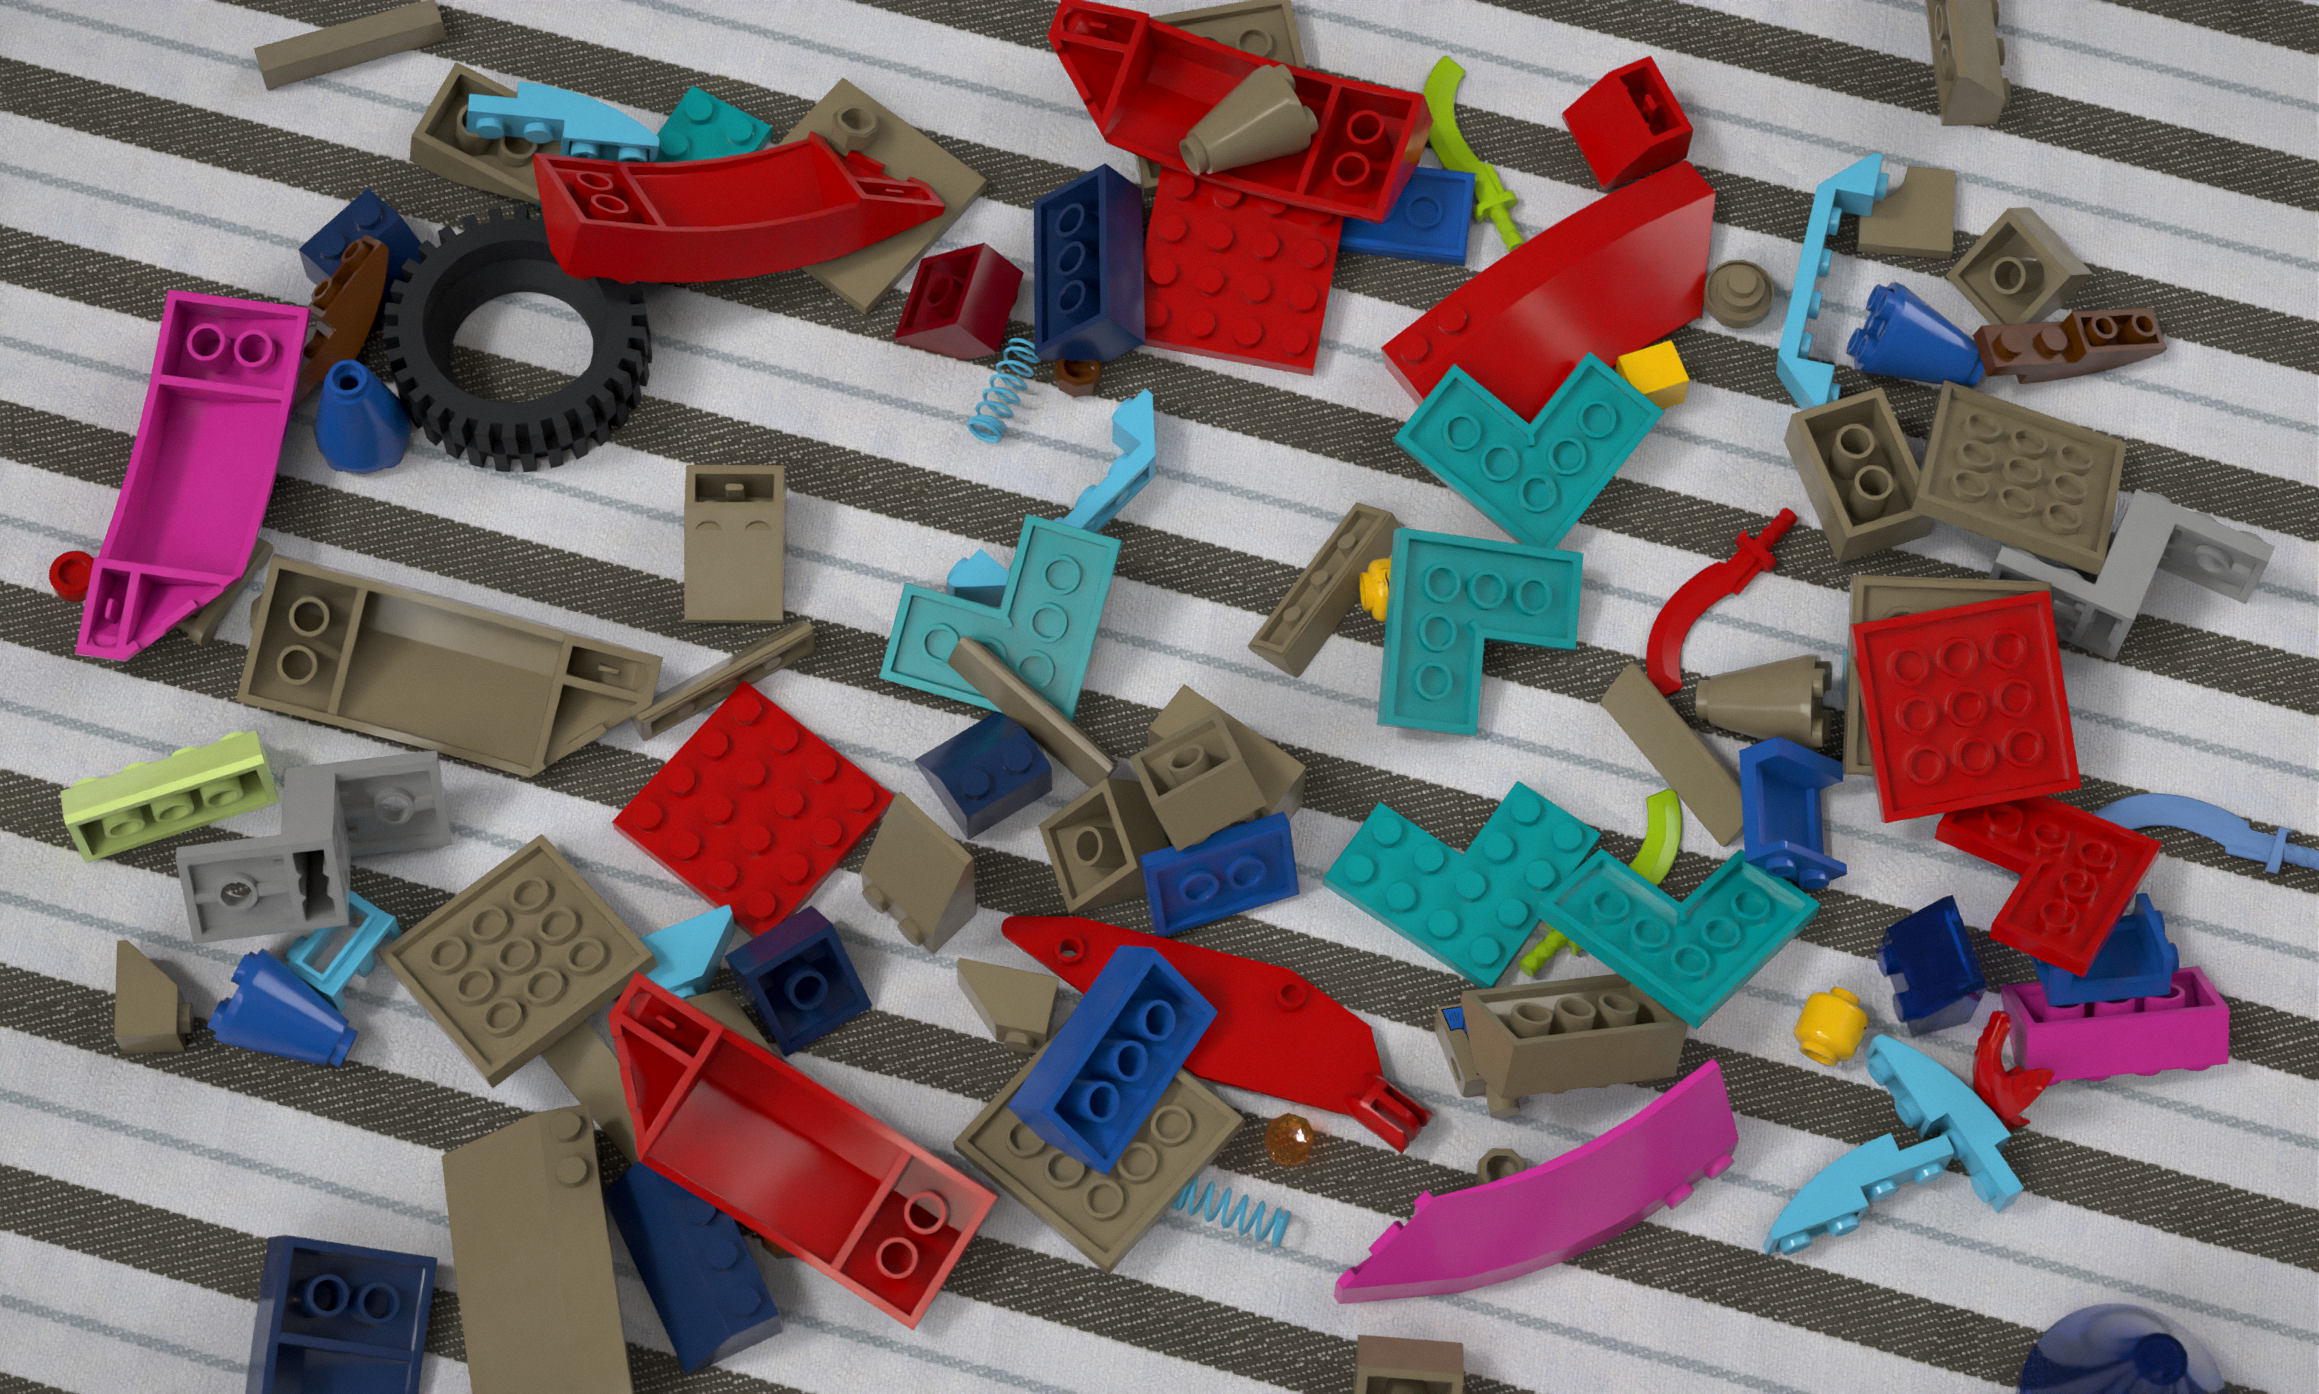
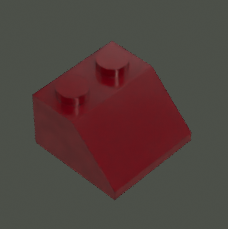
[894,242,1024,361]

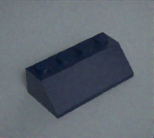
[1034,163,1145,362]
[604,1161,782,1376]

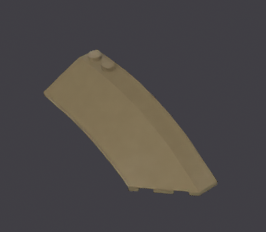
[441,1103,635,1394]

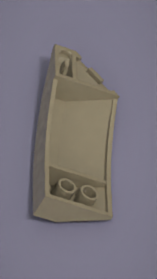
[236,553,663,778]

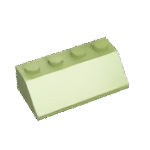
[60,730,280,863]

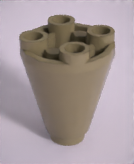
[1179,64,1318,175]
[1696,654,1832,752]

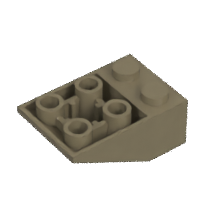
[684,465,787,623]

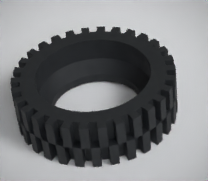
[383,207,652,472]

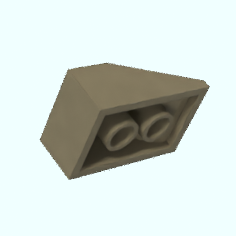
[409,62,561,205]
[861,791,976,954]

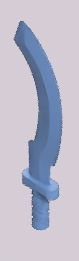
[2093,793,2319,874]

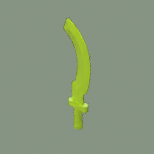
[1423,56,1525,253]
[1518,788,1682,977]

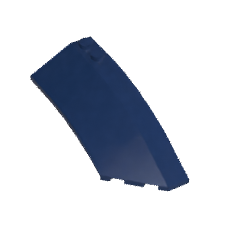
[245,1235,438,1394]

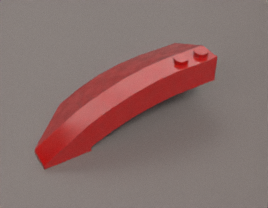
[1047,0,1433,224]
[532,131,946,284]
[1381,160,1716,424]
[608,972,1001,1331]

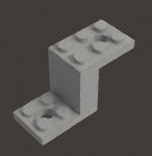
[1988,489,2275,661]
[176,750,452,944]

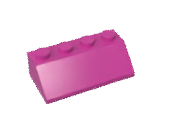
[2001,966,2229,1086]

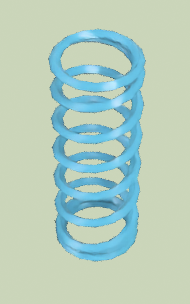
[967,338,1041,443]
[1172,1177,1291,1249]

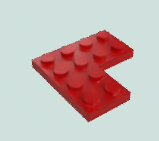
[1934,795,2162,978]

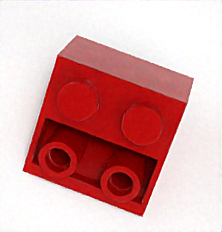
[1562,56,1693,191]

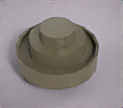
[1704,260,1775,329]

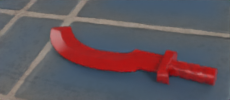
[1646,507,1798,697]

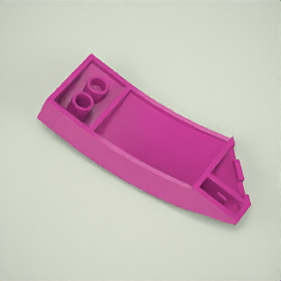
[75,289,311,662]
[1333,1058,1739,1304]

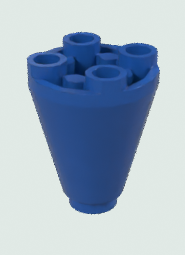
[1846,282,1984,388]
[313,360,412,474]
[207,948,359,1068]

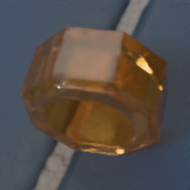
[1264,1113,1316,1168]

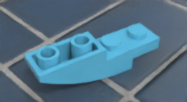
[466,81,659,162]
[1865,1034,2024,1213]
[1763,1133,1955,1255]

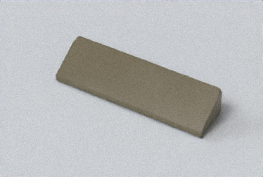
[254,0,447,90]
[1247,502,1400,678]
[630,621,816,741]
[948,636,1119,789]
[1601,662,1744,847]
[540,1020,639,1166]

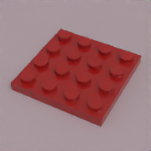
[1143,166,1345,376]
[1849,590,2081,823]
[612,680,895,939]

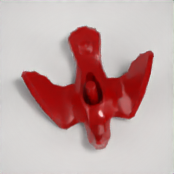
[1972,1010,2055,1130]

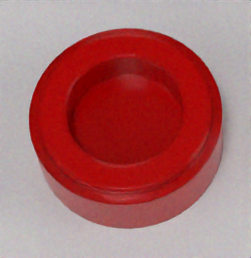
[49,551,94,602]

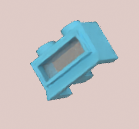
[286,890,402,1013]

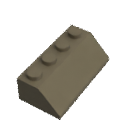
[1925,0,2011,126]
[1461,974,1688,1099]

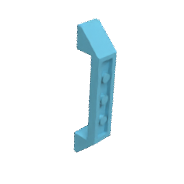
[1776,153,1889,411]
[947,388,1156,606]

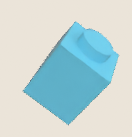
[639,904,736,1000]

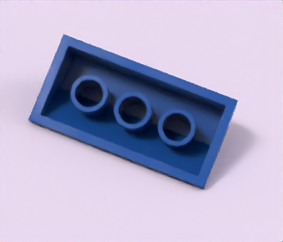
[1007,945,1218,1175]

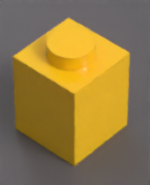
[1615,340,1690,409]

